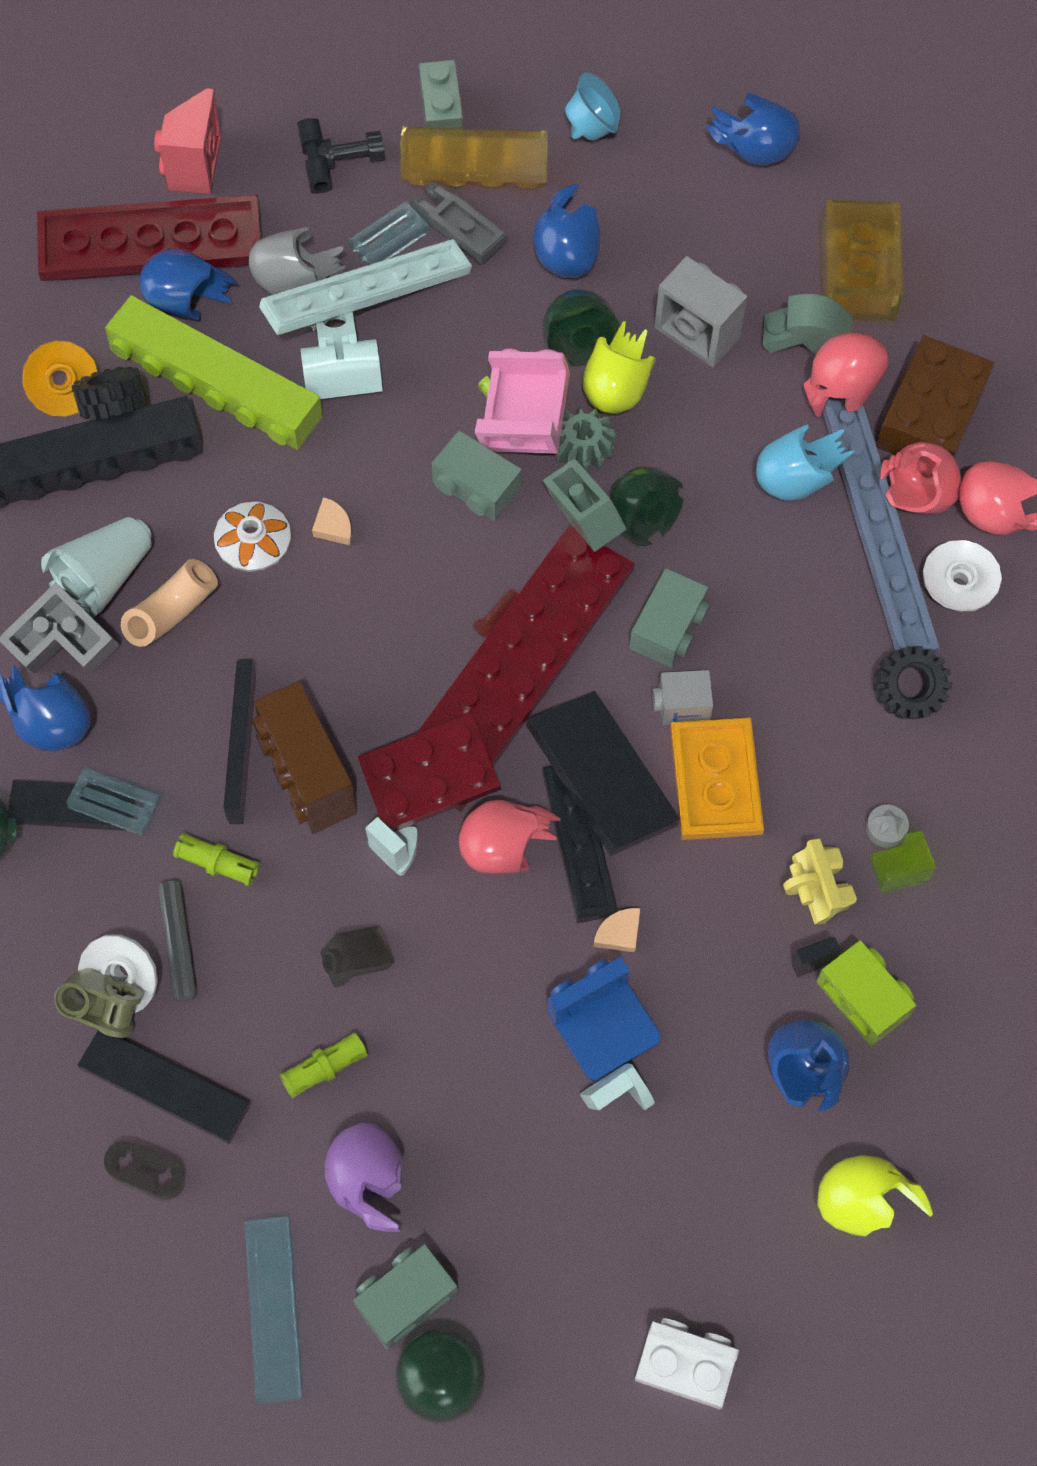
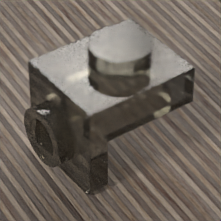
[321,926,395,988]

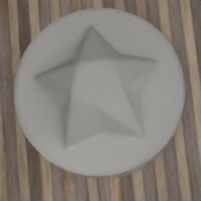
[866,804,909,848]

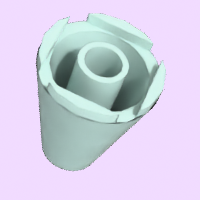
[41,517,152,618]

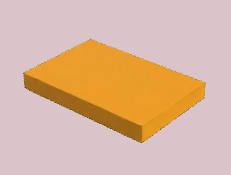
[670,717,764,840]

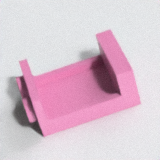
[475,349,570,454]

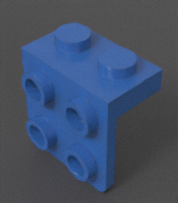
[547,957,661,1081]

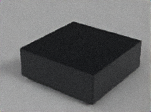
[791,937,841,977]

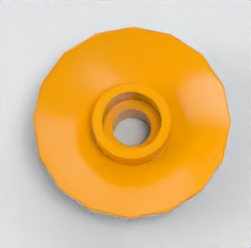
[22,340,98,417]

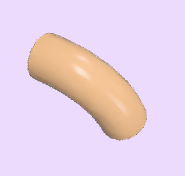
[120,559,218,647]

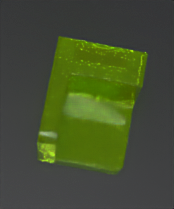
[870,830,936,894]

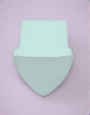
[365,817,418,876]
[580,1064,655,1111]

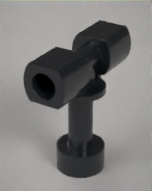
[297,118,385,194]

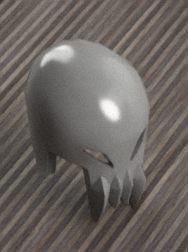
[248,227,346,295]

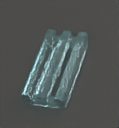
[348,201,429,265]
[66,767,161,836]

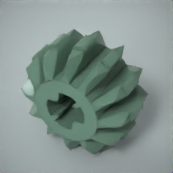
[555,406,616,472]

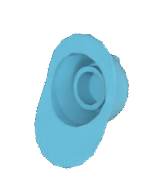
[565,73,620,141]

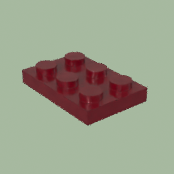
[357,712,502,832]

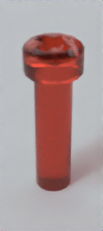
[473,589,518,638]

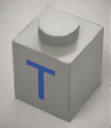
[652,670,713,726]

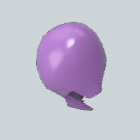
[325,1123,403,1232]

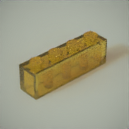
[401,127,548,188]

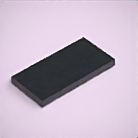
[526,691,681,856]

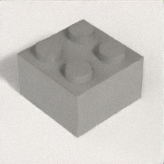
[654,256,748,368]

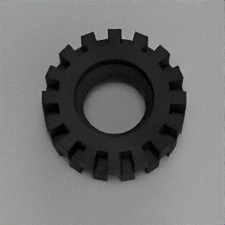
[72,366,147,420]
[873,646,952,720]

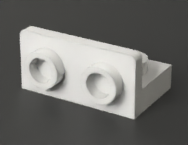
[634,1319,739,1410]

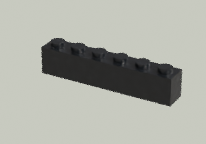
[0,396,203,508]

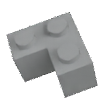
[0,582,120,674]

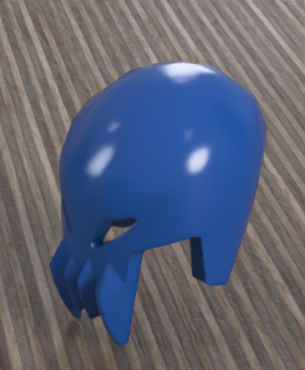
[706,92,800,166]
[533,184,601,278]
[139,249,237,321]
[0,665,91,752]
[768,1019,850,1112]

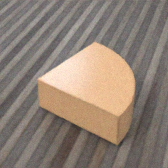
[312,497,352,545]
[593,908,640,953]

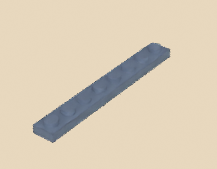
[819,386,940,655]

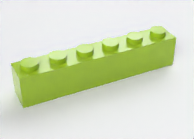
[105,295,323,450]

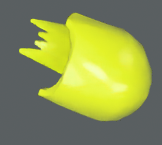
[583,321,656,414]
[817,1155,933,1237]

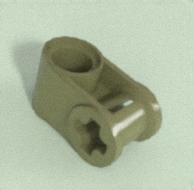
[54,968,143,1038]

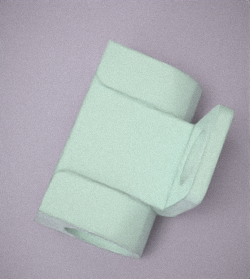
[300,312,383,399]

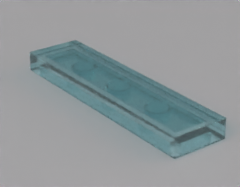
[244,1217,303,1405]

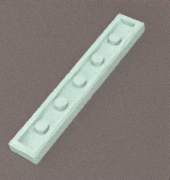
[259,239,472,335]

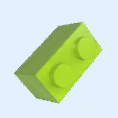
[817,940,916,1047]

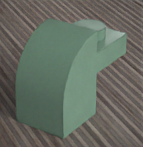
[763,294,852,355]

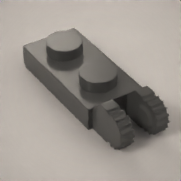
[409,182,507,265]

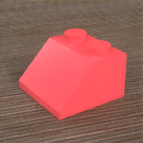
[154,88,222,194]

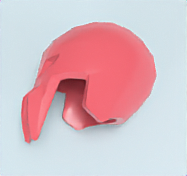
[804,333,889,417]
[880,442,961,514]
[959,461,1037,535]
[458,800,561,874]

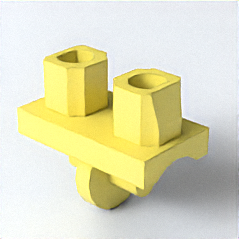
[783,839,857,925]

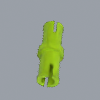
[173,832,260,887]
[279,1032,368,1099]

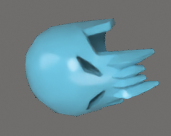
[756,424,855,501]

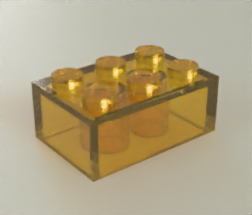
[821,199,903,322]

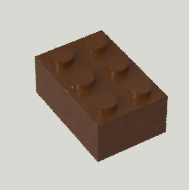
[876,335,995,457]
[252,681,357,835]

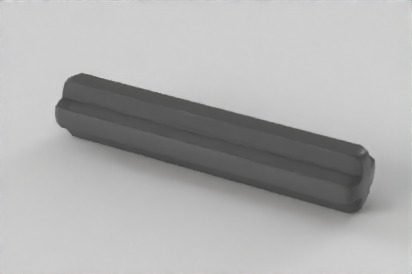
[158,880,197,1002]

